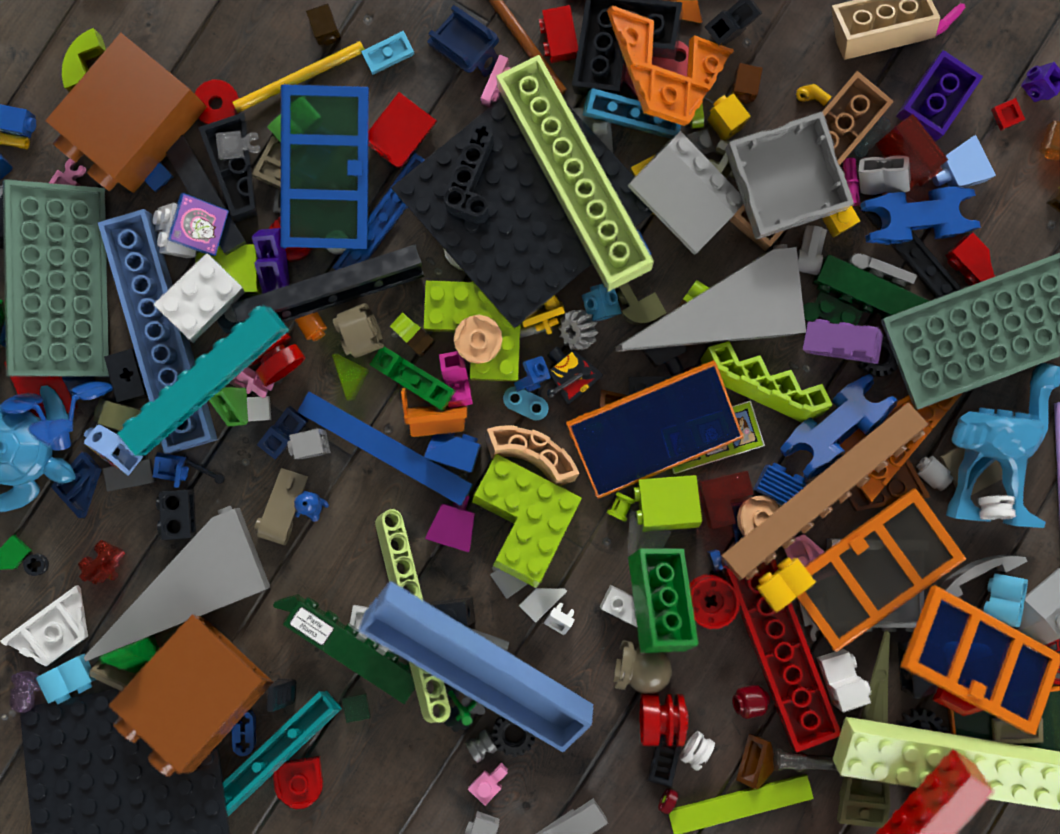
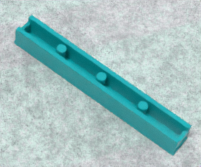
[223,691,342,816]

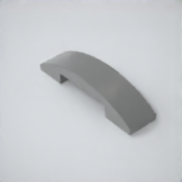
[940,555,1028,605]

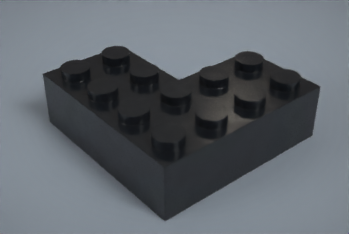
[572,0,683,96]

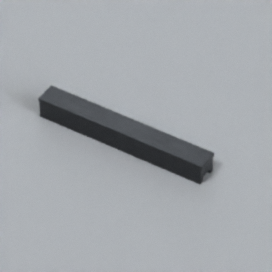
[231,244,425,323]

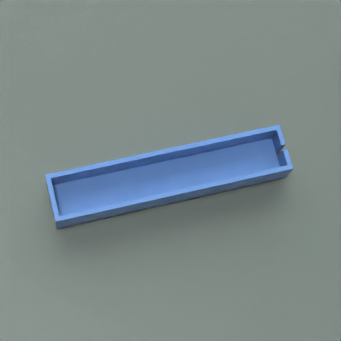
[358,581,594,752]

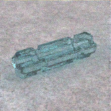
[853,116,891,158]

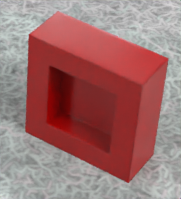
[991,98,1025,131]

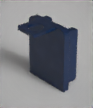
[427,5,499,77]

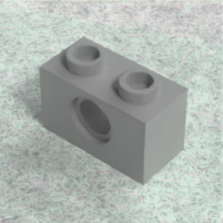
[287,429,331,459]

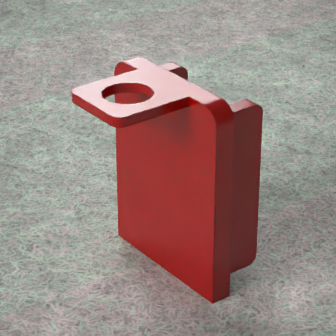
[368,92,437,168]

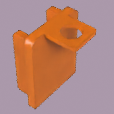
[401,388,468,437]

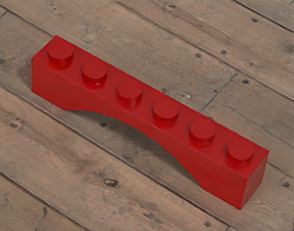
[945,232,995,286]

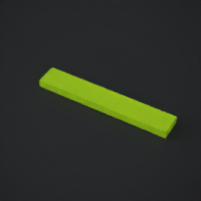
[669,774,814,834]

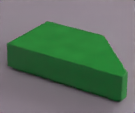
[0,535,32,570]

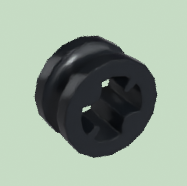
[23,554,49,576]

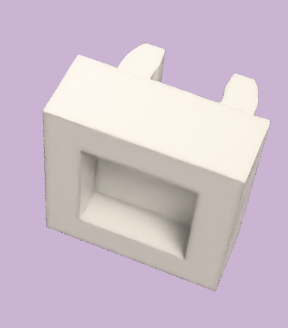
[544,603,575,635]

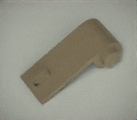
[254,468,308,545]

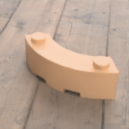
[484,426,579,486]

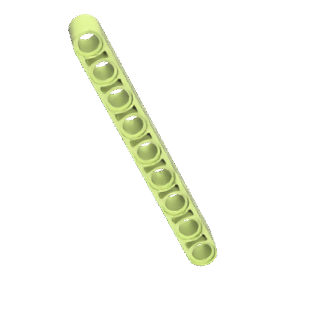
[375,509,450,723]

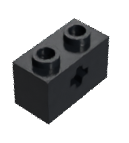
[104,348,148,404]

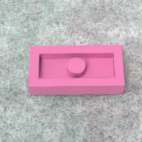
[481,55,511,107]

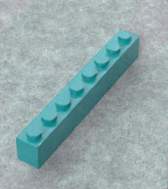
[117,306,289,456]

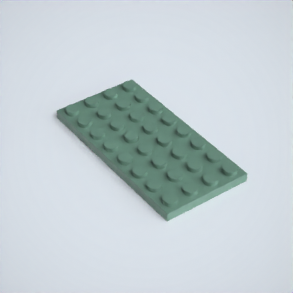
[3,180,109,377]
[881,253,1060,410]

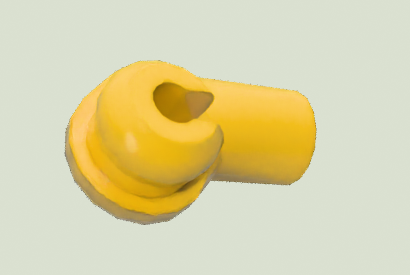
[796,84,831,106]

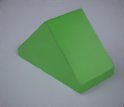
[209,387,248,426]

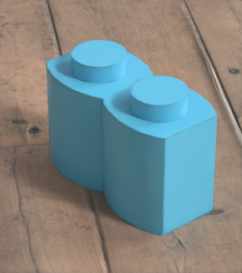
[984,573,1028,627]
[36,653,96,705]

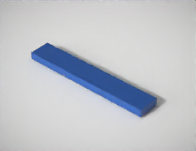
[333,153,425,270]

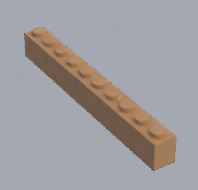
[720,402,928,581]

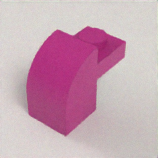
[439,351,473,409]

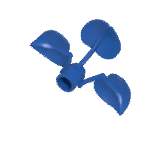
[0,381,113,450]

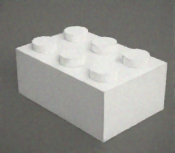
[153,253,245,343]

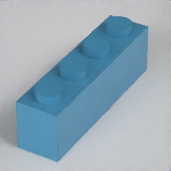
[582,88,681,139]

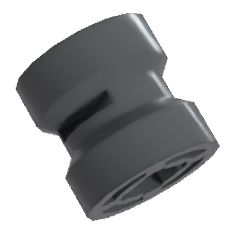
[465,729,498,763]

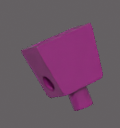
[425,496,475,552]

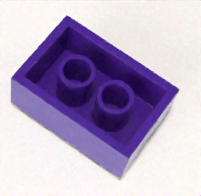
[895,50,983,143]

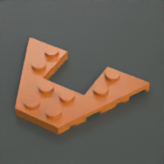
[607,6,734,126]

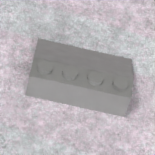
[627,131,743,255]

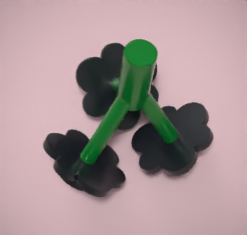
[444,683,486,732]

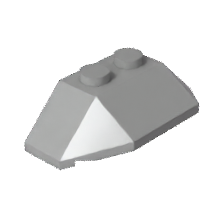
[1016,568,1060,650]

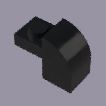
[704,0,762,46]

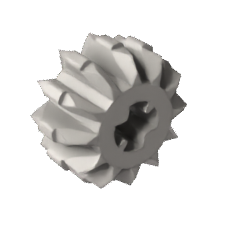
[557,310,599,350]

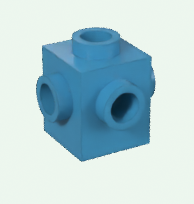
[582,284,622,322]

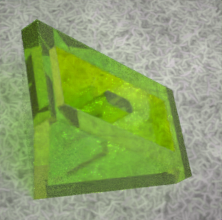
[332,353,370,401]

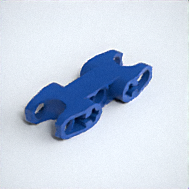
[860,186,981,245]
[780,374,898,480]

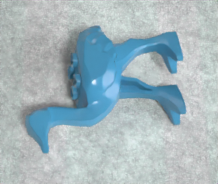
[946,363,1060,528]

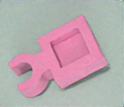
[49,159,86,186]

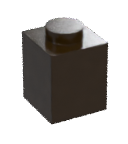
[306,3,341,45]

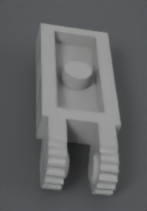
[847,253,917,287]

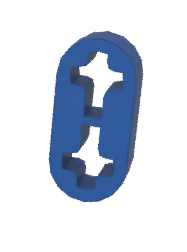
[232,709,256,756]

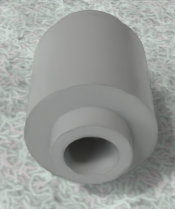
[916,456,953,491]

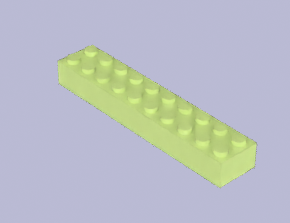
[496,55,653,292]
[833,717,1060,810]

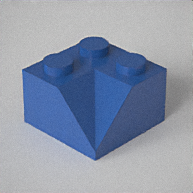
[424,432,481,472]

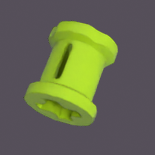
[607,492,635,522]

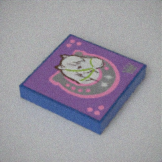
[167,193,229,257]

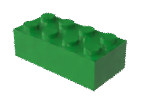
[628,549,698,653]

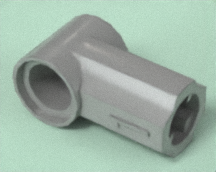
[797,225,827,275]

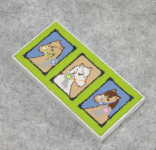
[659,401,765,474]

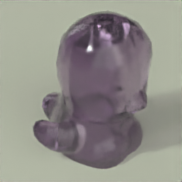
[9,671,41,713]

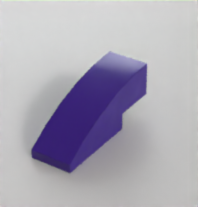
[252,228,289,294]

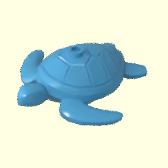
[0,385,76,512]

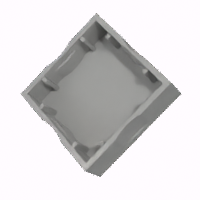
[725,112,854,240]

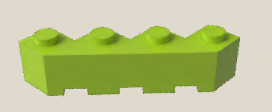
[700,341,832,423]

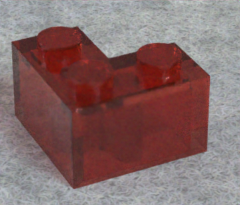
[697,471,754,529]

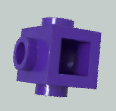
[1021,62,1060,102]

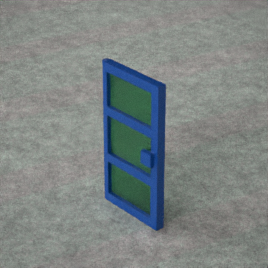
[281,84,369,249]

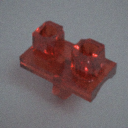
[78,540,125,584]

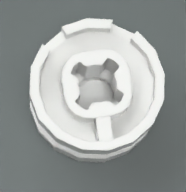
[978,496,1015,520]
[680,731,715,771]

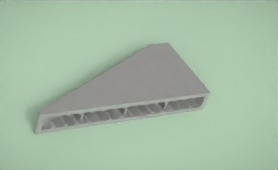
[615,244,806,352]
[84,506,270,661]

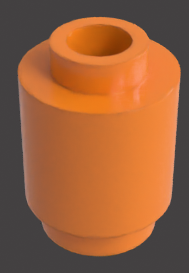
[295,312,327,341]

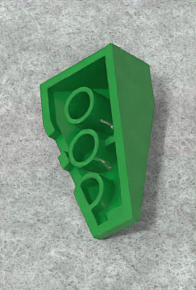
[101,635,160,674]

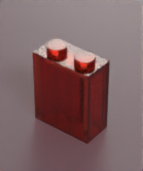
[876,114,949,188]

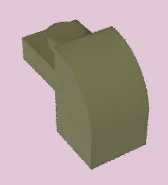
[616,282,666,326]
[93,398,141,430]

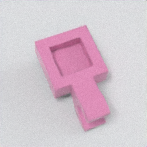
[229,367,274,398]
[468,762,508,806]

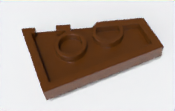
[847,458,930,511]

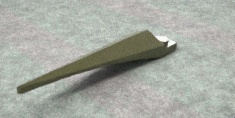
[837,630,890,828]

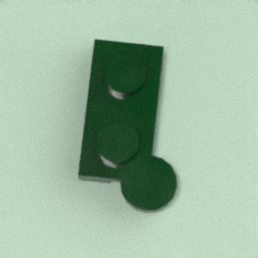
[803,291,863,326]

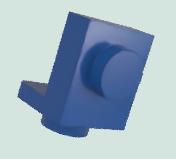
[514,356,551,392]
[153,452,189,488]

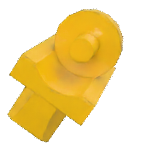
[522,295,565,335]

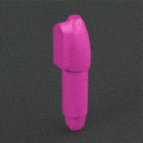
[936,3,965,36]

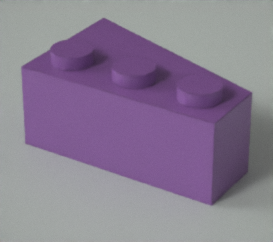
[803,319,883,364]

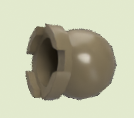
[614,640,672,694]

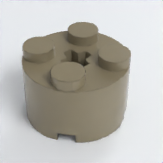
[333,303,384,358]

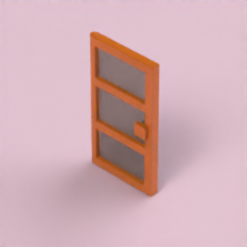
[796,488,966,653]

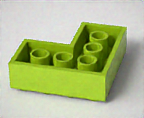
[424,281,521,382]
[472,454,582,588]

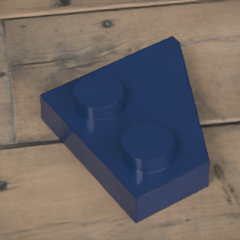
[51,452,102,519]

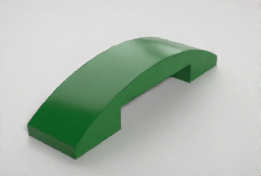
[369,346,456,411]

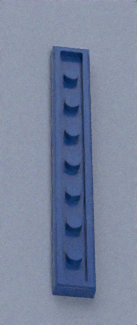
[297,392,473,506]

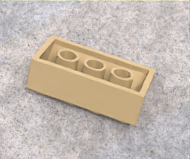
[831,0,940,60]

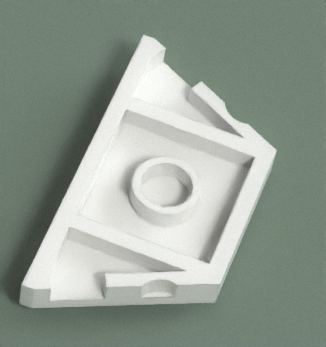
[0,585,88,666]

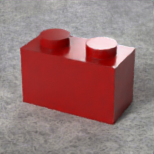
[538,5,578,64]

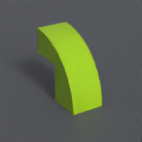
[62,28,106,92]

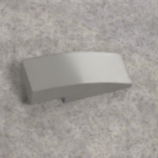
[536,798,608,834]

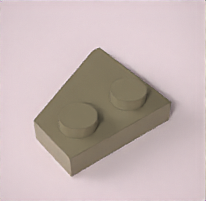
[252,135,305,190]

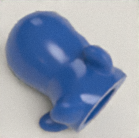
[294,491,329,522]

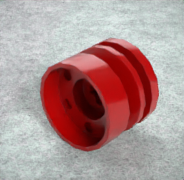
[250,333,306,386]
[689,574,739,629]
[640,694,688,746]

